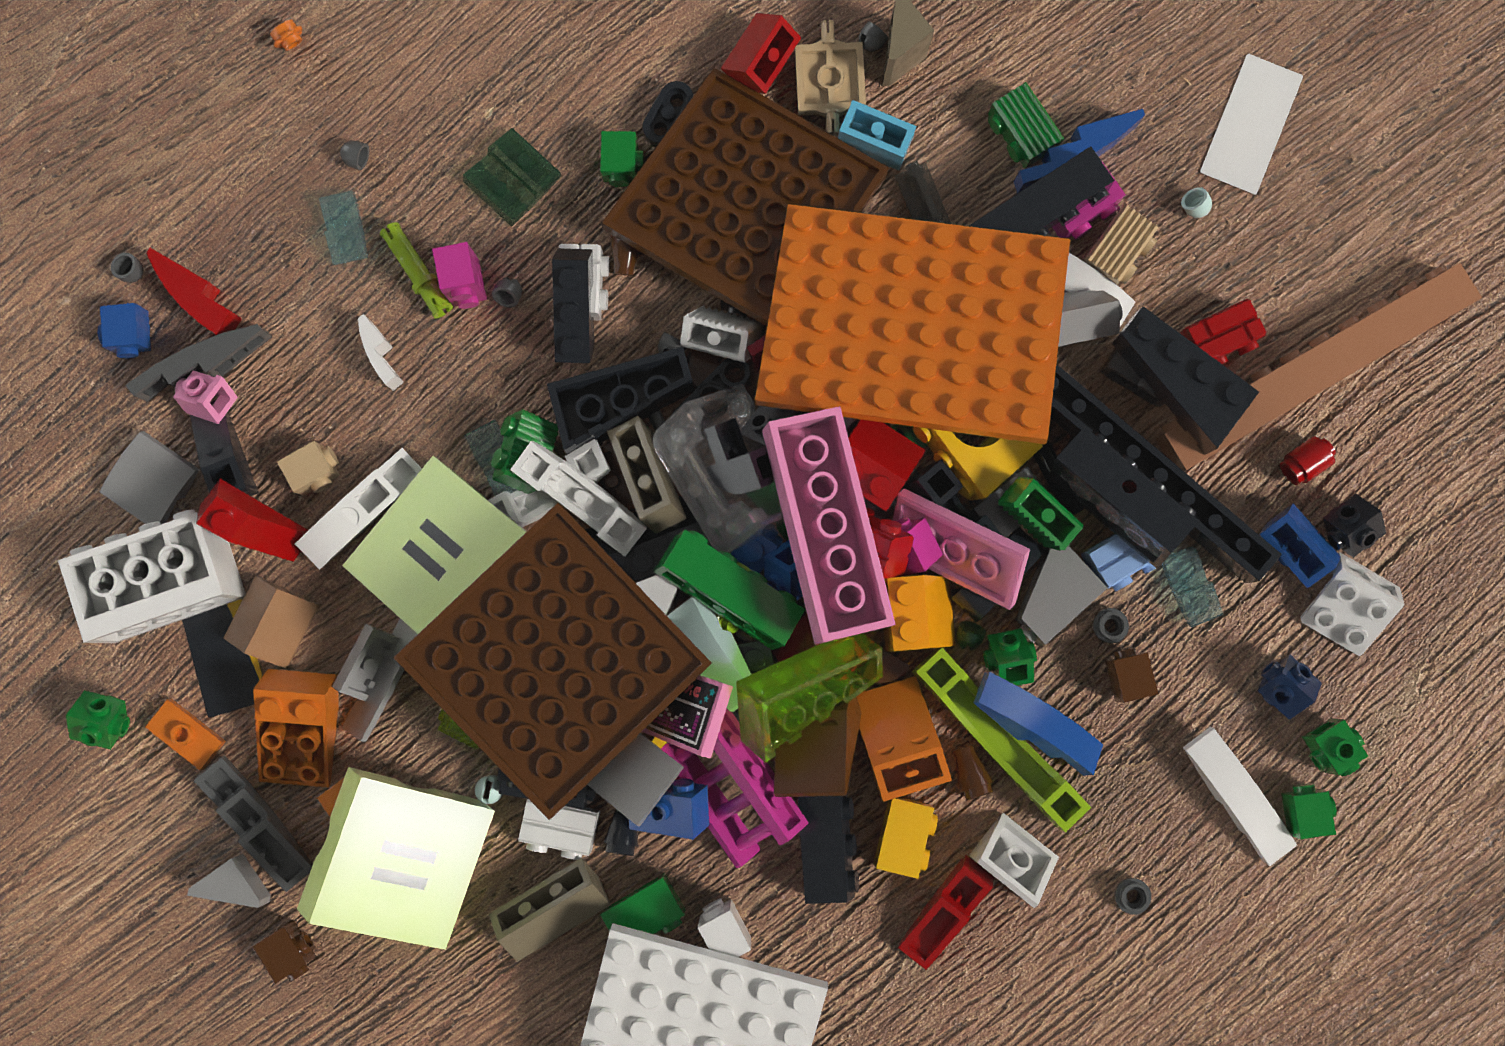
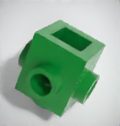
[983,628,1037,686]
[66,690,130,750]
[1302,718,1368,777]

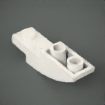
[295,448,422,570]

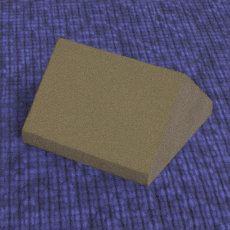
[883,0,934,86]

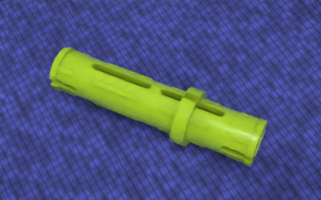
[380,222,453,319]

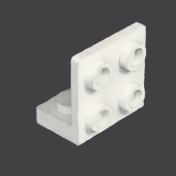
[1300,552,1405,656]

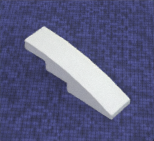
[1183,726,1297,866]

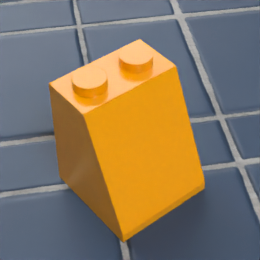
[884,575,956,652]

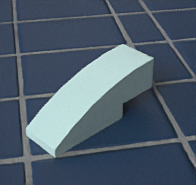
[667,597,760,712]

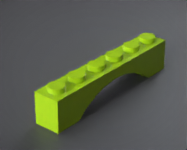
[911,647,1092,832]

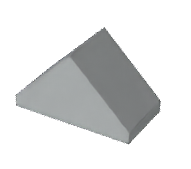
[187,854,271,908]

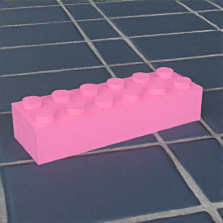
[762,406,896,645]

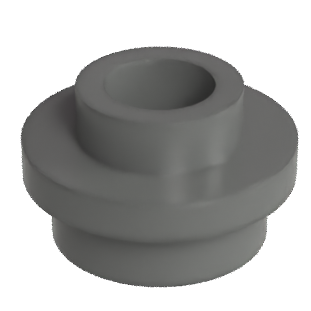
[1093,608,1129,643]
[1115,878,1151,915]

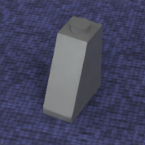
[1058,290,1123,347]
[1015,545,1107,645]

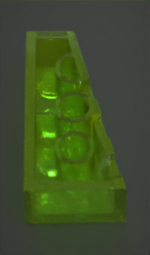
[736,633,883,763]

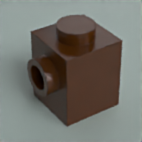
[1105,647,1159,703]
[253,921,317,984]

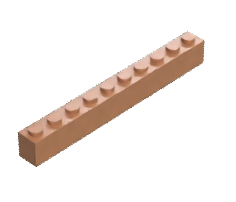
[1155,263,1482,471]

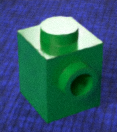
[600,131,644,187]
[1281,783,1337,839]

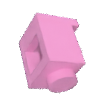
[173,370,238,424]

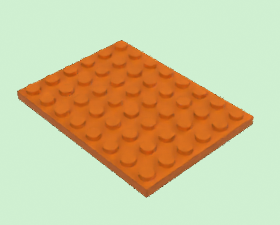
[755,204,1070,444]

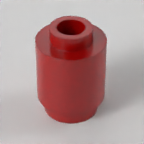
[1280,436,1336,485]

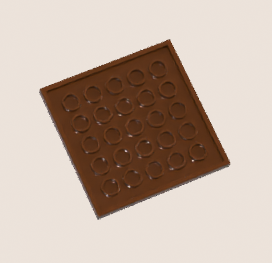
[602,68,889,326]
[393,503,712,820]

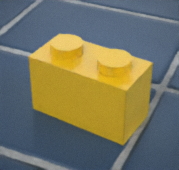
[873,797,938,879]

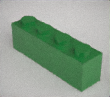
[654,530,805,650]

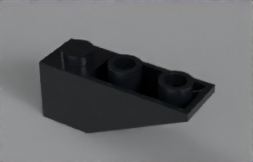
[190,399,259,496]

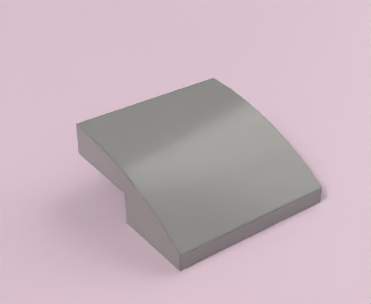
[99,431,200,524]
[587,733,684,826]

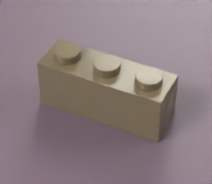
[607,416,687,534]
[489,858,611,962]

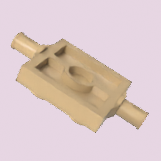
[794,20,866,136]

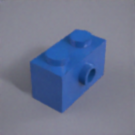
[1259,503,1341,588]
[629,778,709,840]

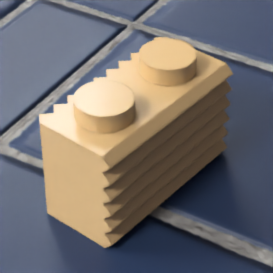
[1083,204,1159,285]

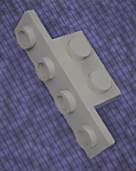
[332,619,418,742]

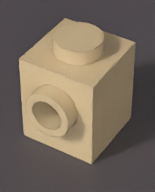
[277,441,340,496]

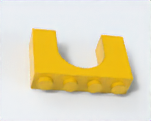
[912,427,1043,501]

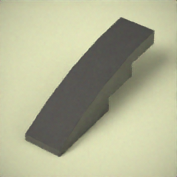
[125,324,272,402]
[193,754,313,892]

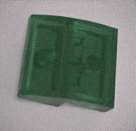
[463,128,561,227]

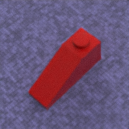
[196,479,308,562]

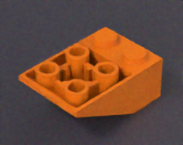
[253,669,339,788]
[856,676,952,802]

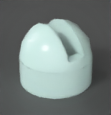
[1181,187,1213,218]
[475,775,503,804]

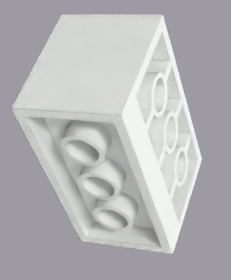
[58,510,246,644]

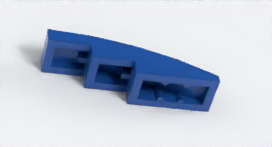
[1013,109,1145,194]
[974,672,1103,776]

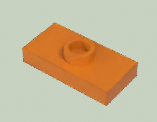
[145,699,226,770]

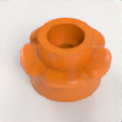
[270,19,303,51]

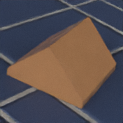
[223,575,320,668]

